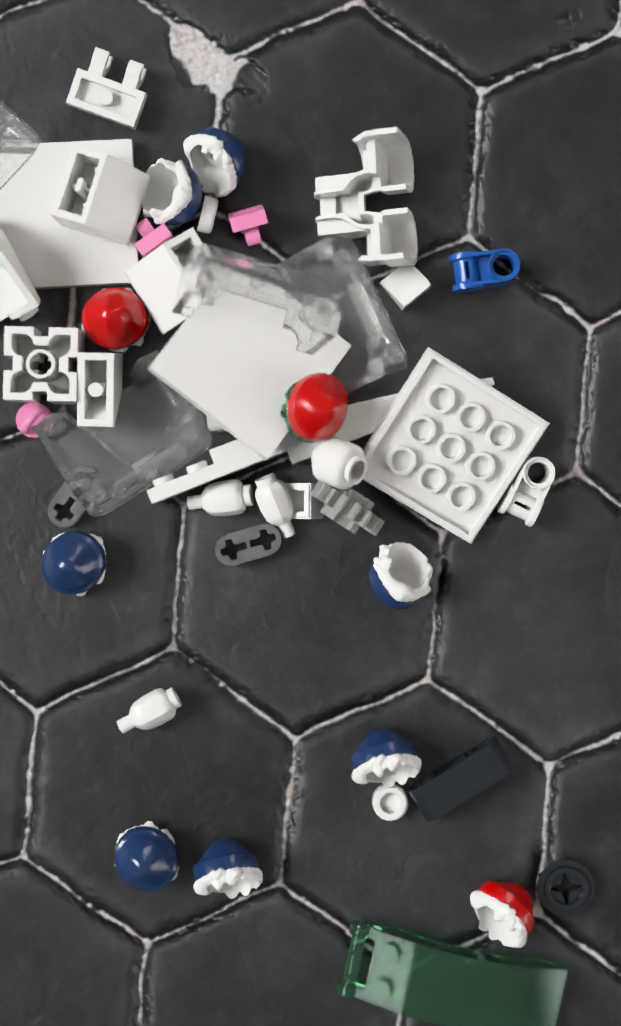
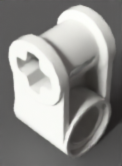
[498,456,555,527]

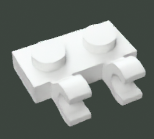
[66,47,147,130]

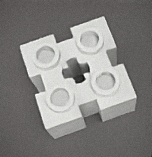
[3,326,85,404]

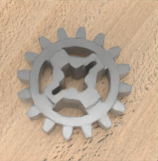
[310,480,385,536]

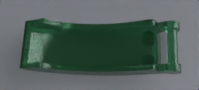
[336,920,569,1026]

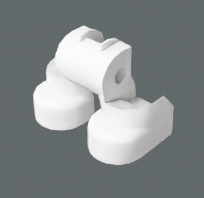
[314,127,418,267]

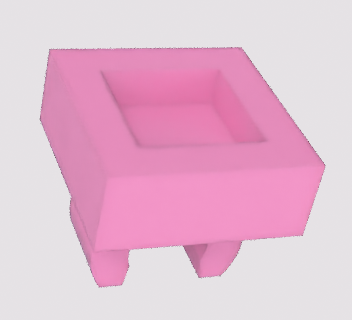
[228,204,268,246]
[134,218,174,258]

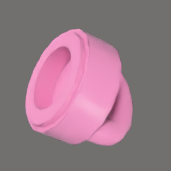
[16,403,54,438]

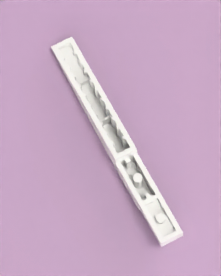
[146,378,495,504]

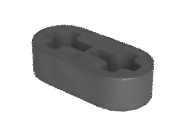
[48,466,102,527]
[215,523,282,566]

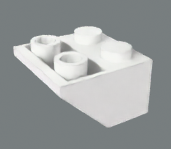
[50,144,151,246]
[125,227,222,335]

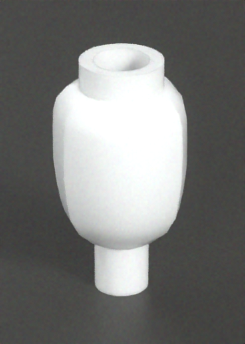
[254,473,296,539]
[187,479,254,516]
[116,687,182,734]

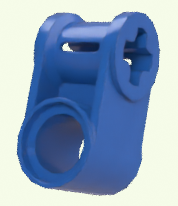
[448,249,520,293]

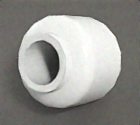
[311,436,367,490]

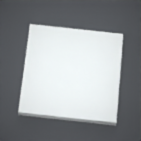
[0,139,139,289]
[147,254,352,461]
[363,347,550,544]

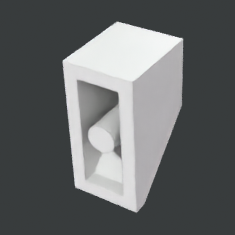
[77,352,123,427]

